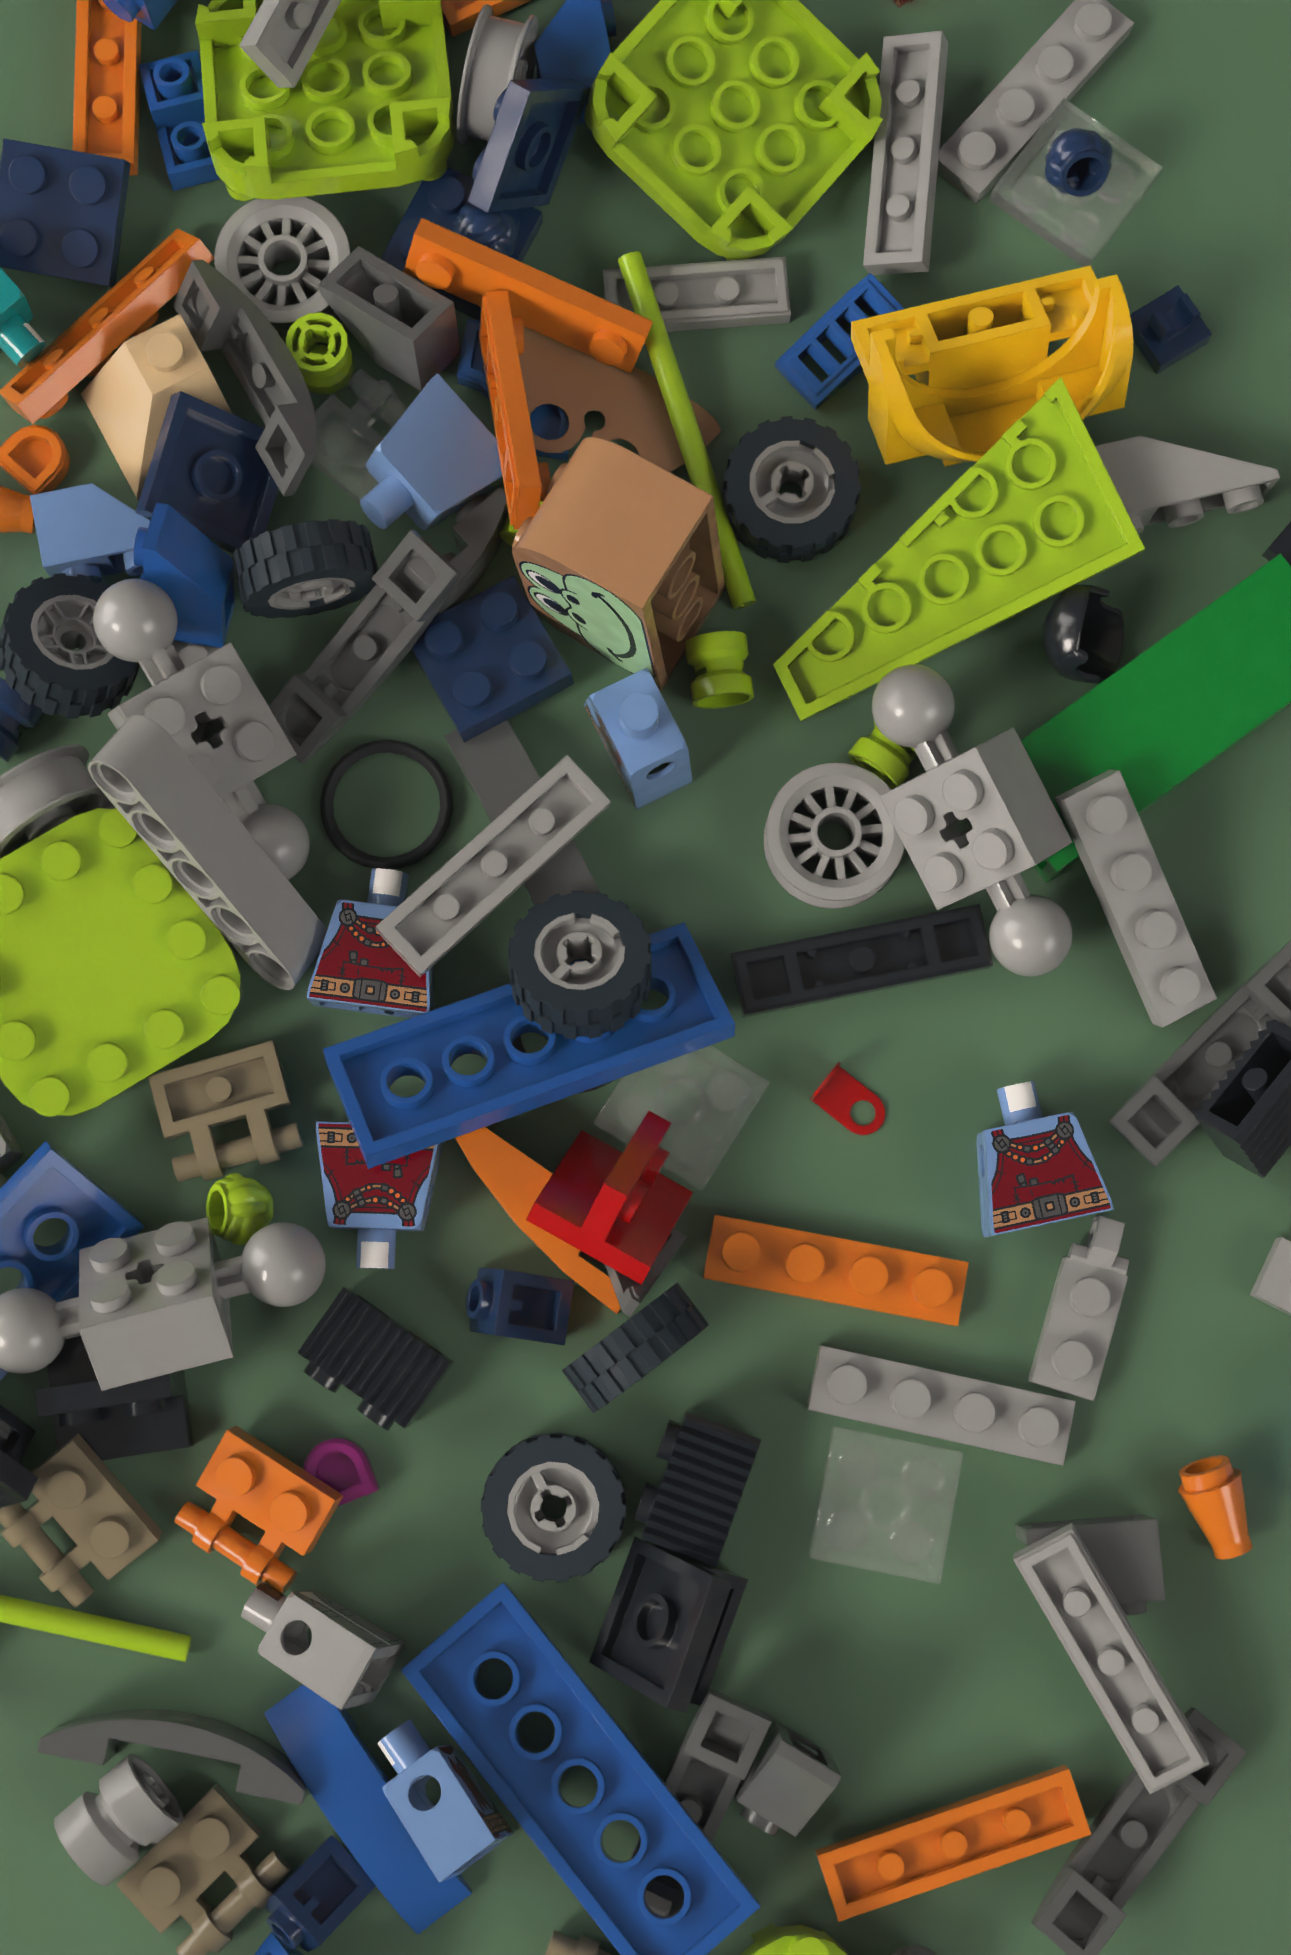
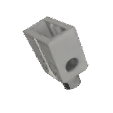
[241,1582,406,1710]

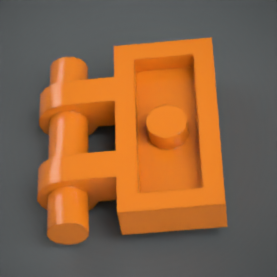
[174,1426,344,1594]

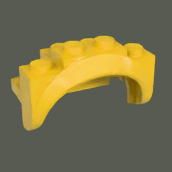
[851,265,1133,467]

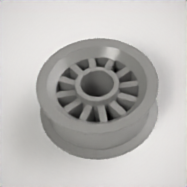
[457,4,538,145]
[214,197,351,342]
[0,744,111,859]
[763,763,905,909]

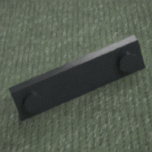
[730,904,993,1018]

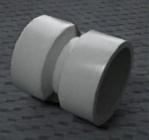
[54,1753,184,1887]

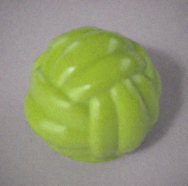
[206,1173,273,1246]

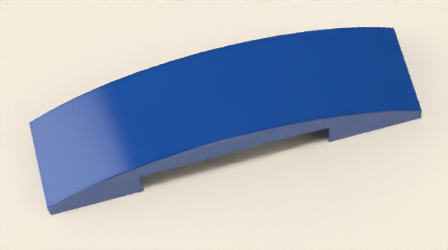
[264,1684,472,1935]

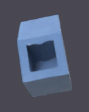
[30,483,150,583]

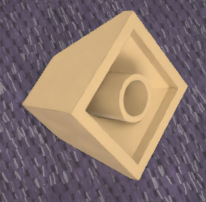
[81,314,232,501]

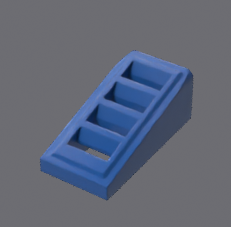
[775,273,905,410]

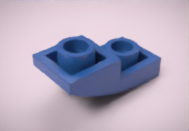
[139,50,220,191]

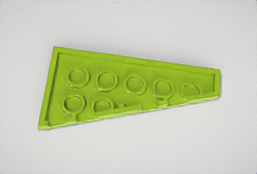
[773,377,1145,722]

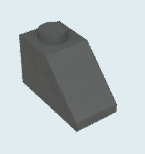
[318,246,461,391]
[1015,1514,1166,1615]
[735,1719,842,1837]

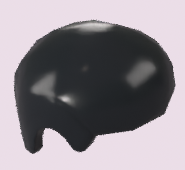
[1043,585,1124,684]

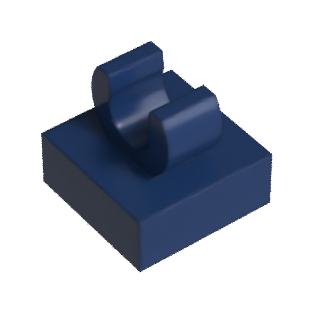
[1130,285,1212,375]

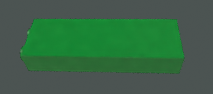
[1021,553,1291,883]

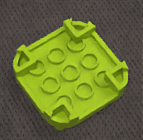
[195,0,456,201]
[584,0,883,261]
[0,808,241,1117]

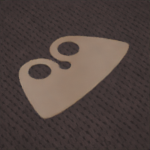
[519,327,721,473]

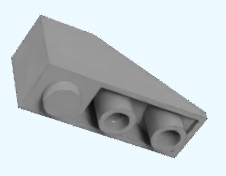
[1095,436,1280,535]

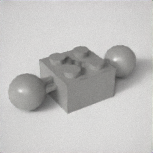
[93,579,310,880]
[872,664,1073,977]
[0,1217,326,1391]

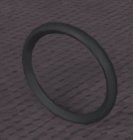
[320,740,453,869]

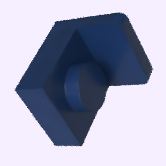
[466,1268,574,1346]
[265,1835,376,1952]

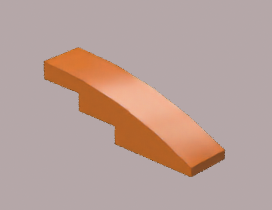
[455,1127,621,1314]

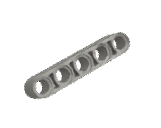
[88,715,327,990]

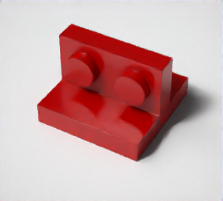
[526,1111,693,1285]

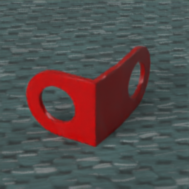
[810,1062,885,1135]

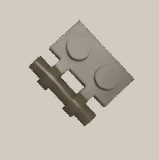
[148,1041,304,1182]
[0,1433,163,1608]
[116,1783,292,1955]

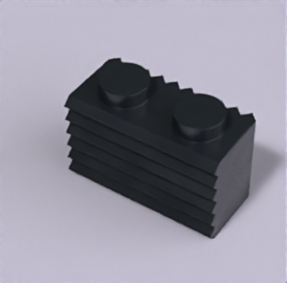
[1195,1019,1291,1178]
[297,1287,454,1431]
[633,1411,761,1567]

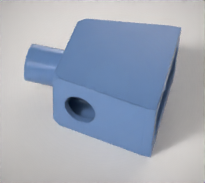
[360,373,503,531]

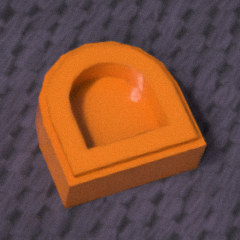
[0,425,71,495]

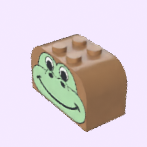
[512,437,726,691]

